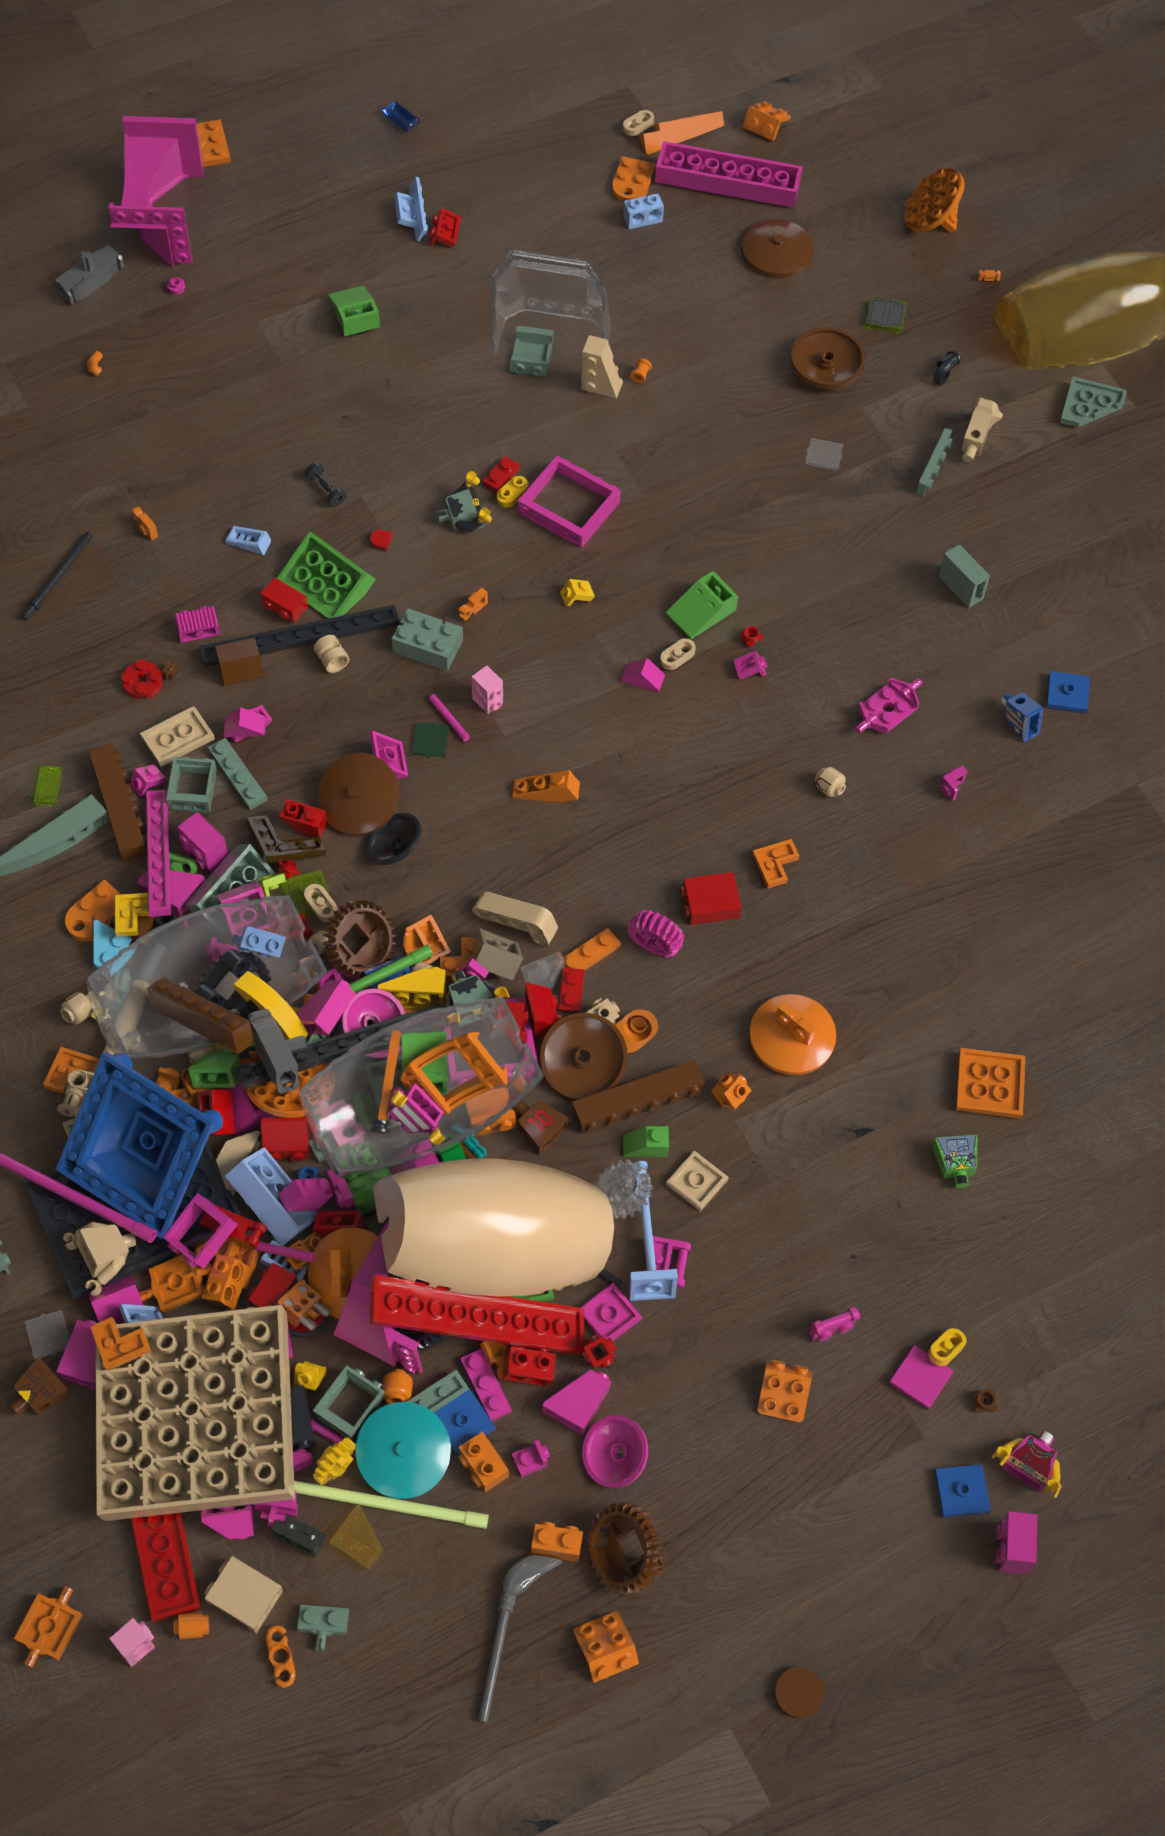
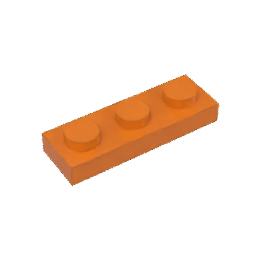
[557,928,621,972]

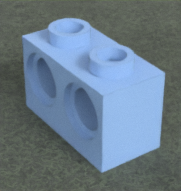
[623,194,664,229]

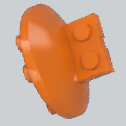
[904,168,964,233]
[749,994,836,1075]
[245,1053,333,1118]
[308,1228,396,1319]

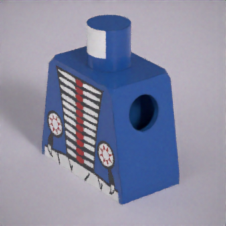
[1001,693,1043,742]

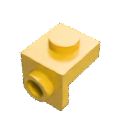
[560,579,595,606]
[293,1361,326,1390]

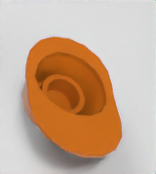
[615,1009,658,1053]

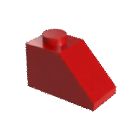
[313,1211,368,1237]

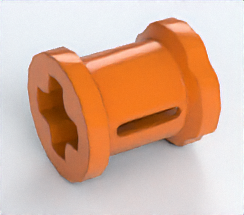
[630,358,652,384]

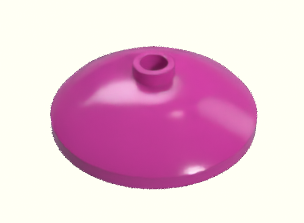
[341,989,405,1054]
[582,1415,648,1488]

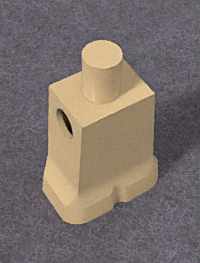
[961,398,1003,462]

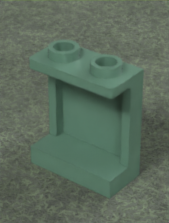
[510,326,554,377]

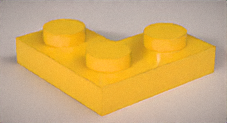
[115,893,149,937]

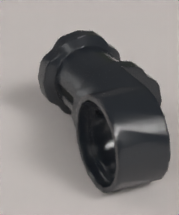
[933,350,961,385]

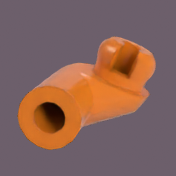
[86,351,103,376]

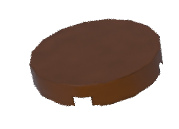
[775,1667,824,1718]

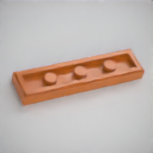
[378,1030,401,1121]

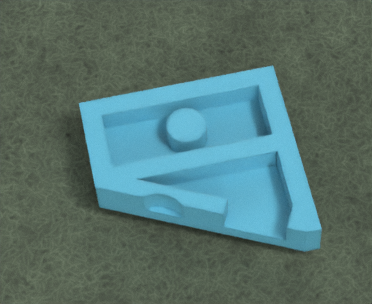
[93,919,132,975]

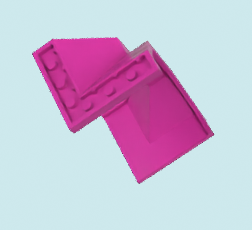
[109,116,204,268]
[334,1221,423,1374]

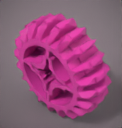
[628,910,684,957]

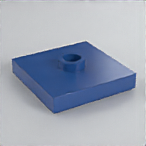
[1046,671,1090,713]
[434,1389,496,1455]
[935,1465,991,1518]

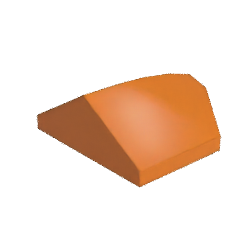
[403,914,451,964]

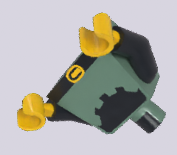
[436,471,492,532]
[443,971,510,1026]

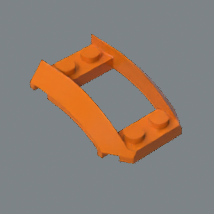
[400,1032,508,1115]

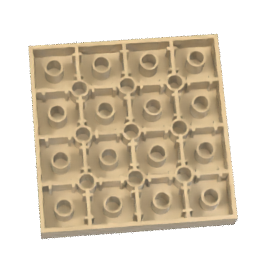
[96,1305,295,1521]

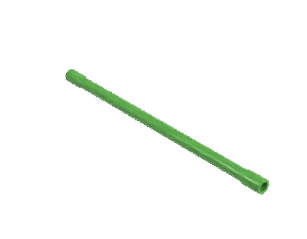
[194,944,433,1065]

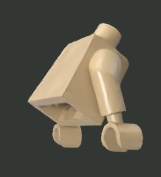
[63,1222,136,1296]

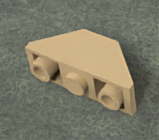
[216,1131,262,1196]

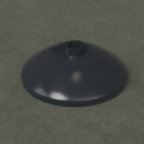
[365,813,422,865]

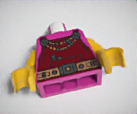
[992,1431,1061,1498]

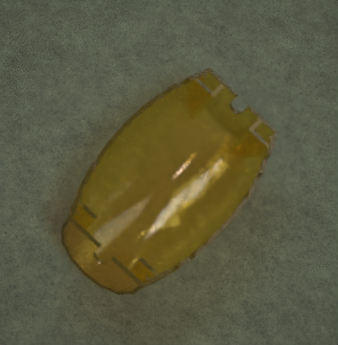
[993,249,1165,369]

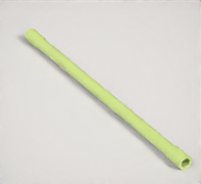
[294,1481,489,1529]

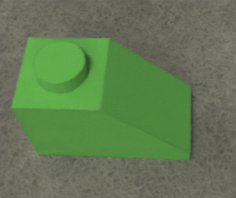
[188,1054,241,1088]
[623,1126,669,1157]

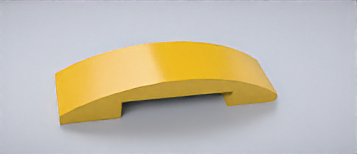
[232,971,308,1040]

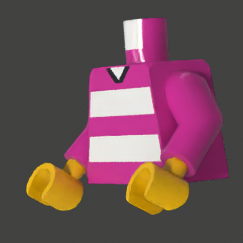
[388,1083,446,1146]

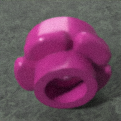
[167,277,185,295]

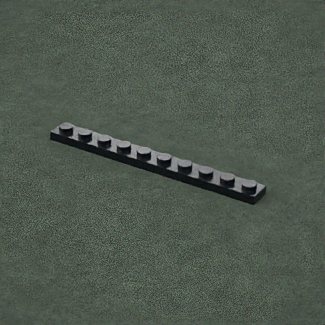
[199,605,399,667]
[234,1004,448,1090]

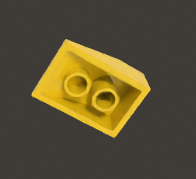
[378,967,446,1010]

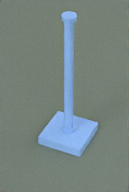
[629,1161,678,1301]

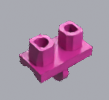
[254,1490,298,1527]

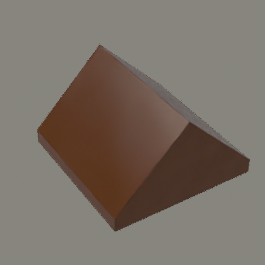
[215,638,264,686]

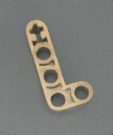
[472,891,558,947]

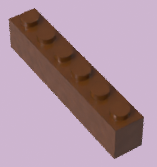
[89,743,147,862]
[147,977,254,1054]
[572,1060,705,1133]

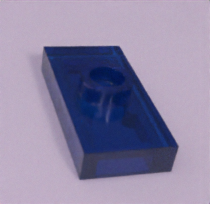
[383,101,420,132]

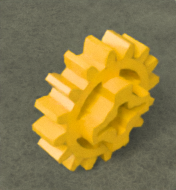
[313,1438,356,1485]

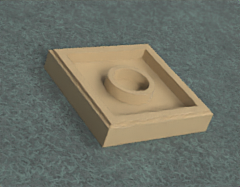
[666,1151,729,1212]

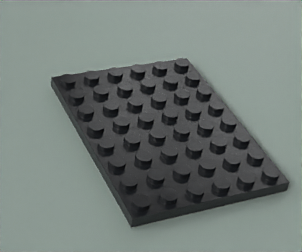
[25,1142,241,1300]

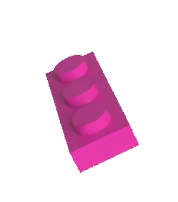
[461,1349,512,1421]

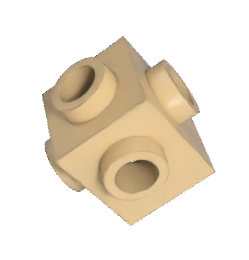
[586,998,620,1025]

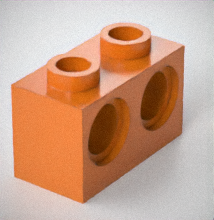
[202,1255,250,1310]

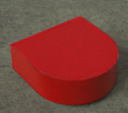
[370,530,393,551]

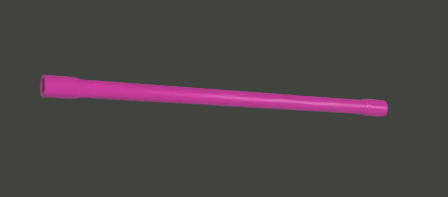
[0,1153,157,1243]

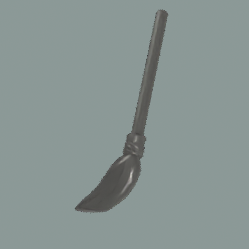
[478,1554,562,1723]

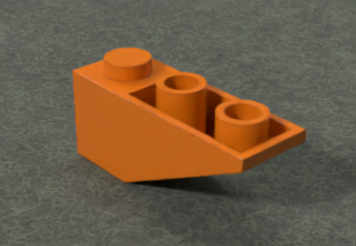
[512,770,580,803]

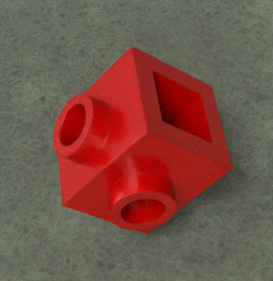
[582,1333,617,1369]

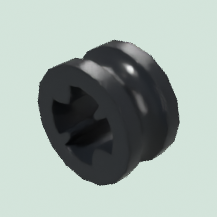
[369,1120,390,1134]

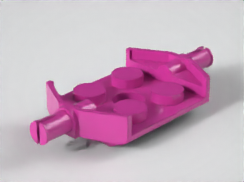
[854,678,923,734]

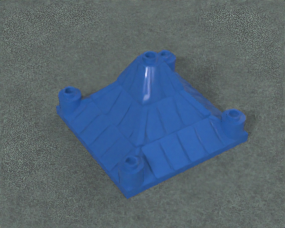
[56,1052,223,1239]

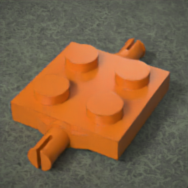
[139,1255,213,1313]
[14,1586,83,1668]

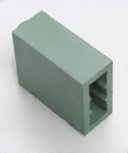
[939,544,990,608]

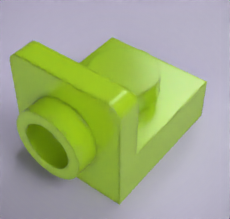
[252,873,286,901]

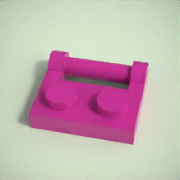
[645,1236,691,1289]
[809,1306,860,1342]

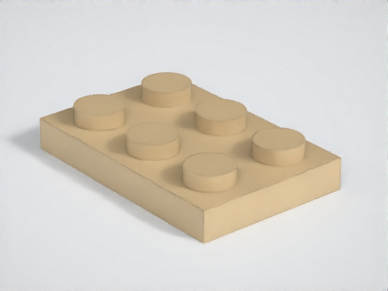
[140,706,215,767]

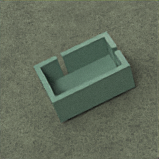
[392,608,463,671]

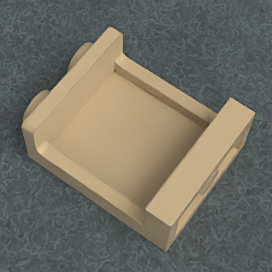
[205,1556,283,1633]

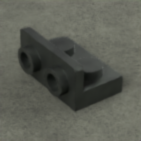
[271,1515,327,1558]

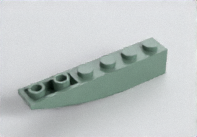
[0,794,109,876]

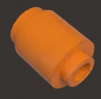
[174,1612,209,1640]

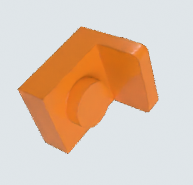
[156,1067,182,1091]

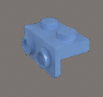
[231,926,286,958]

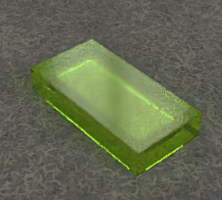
[34,766,62,806]

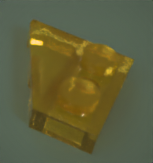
[330,1504,384,1571]

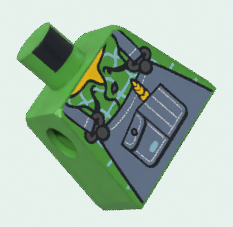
[932,1135,978,1188]

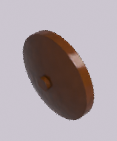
[742,219,814,279]
[791,327,866,390]
[318,753,400,836]
[540,1013,628,1100]

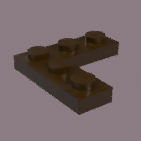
[246,815,326,863]

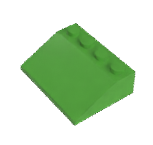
[277,532,376,619]

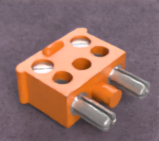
[277,1280,330,1331]

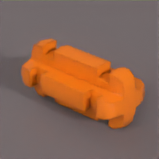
[978,270,1001,281]

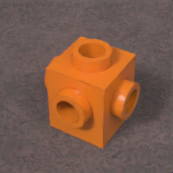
[711,1073,751,1109]

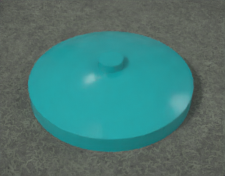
[356,1402,451,1499]

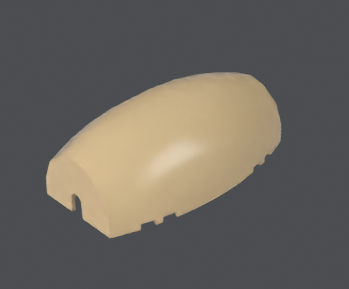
[373,1159,614,1296]

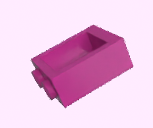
[163,1193,238,1268]

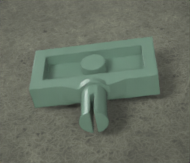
[297,1605,350,1651]

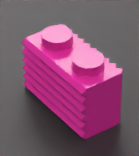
[175,606,220,643]
[279,1178,334,1212]

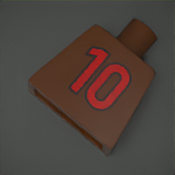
[514,1101,569,1156]

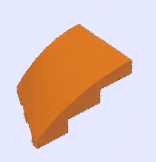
[196,1238,261,1290]

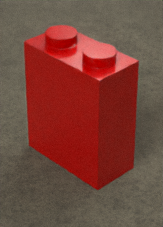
[680,872,742,925]

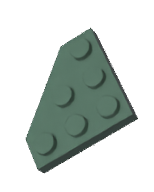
[1060,377,1127,427]

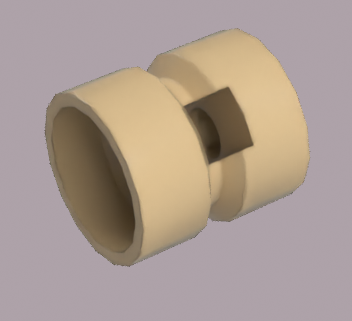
[313,635,350,673]

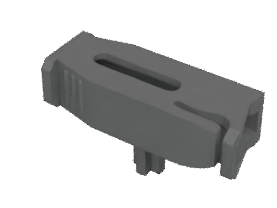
[55,244,124,306]
[248,1009,307,1094]

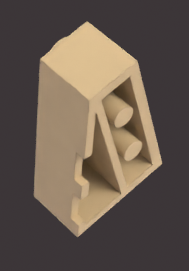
[581,335,623,399]

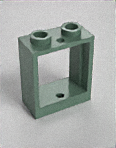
[166,756,217,813]
[313,1365,385,1442]

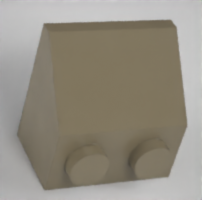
[472,928,523,980]

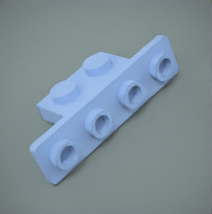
[394,177,428,241]

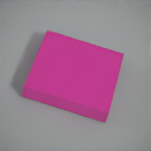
[580,1283,642,1341]
[889,1345,954,1410]

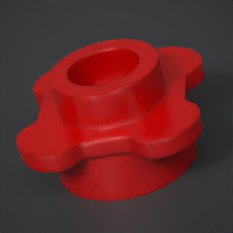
[739,626,763,647]
[278,860,300,878]

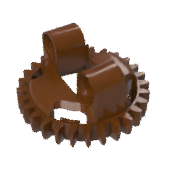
[322,900,397,979]
[586,1502,665,1594]

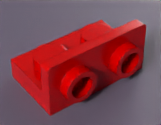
[428,208,461,248]

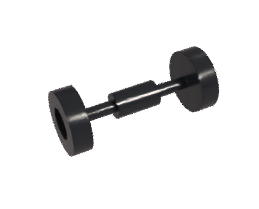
[305,462,346,507]

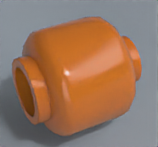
[382,1369,413,1404]

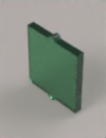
[412,722,450,758]

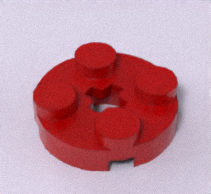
[121,659,163,699]

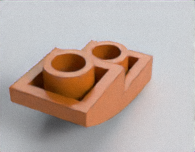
[284,1232,324,1271]

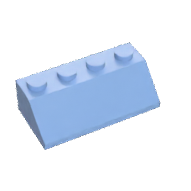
[225,1147,317,1246]

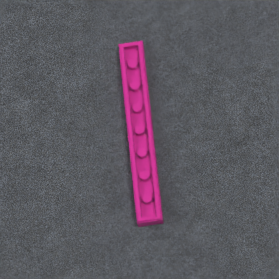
[146,789,171,917]

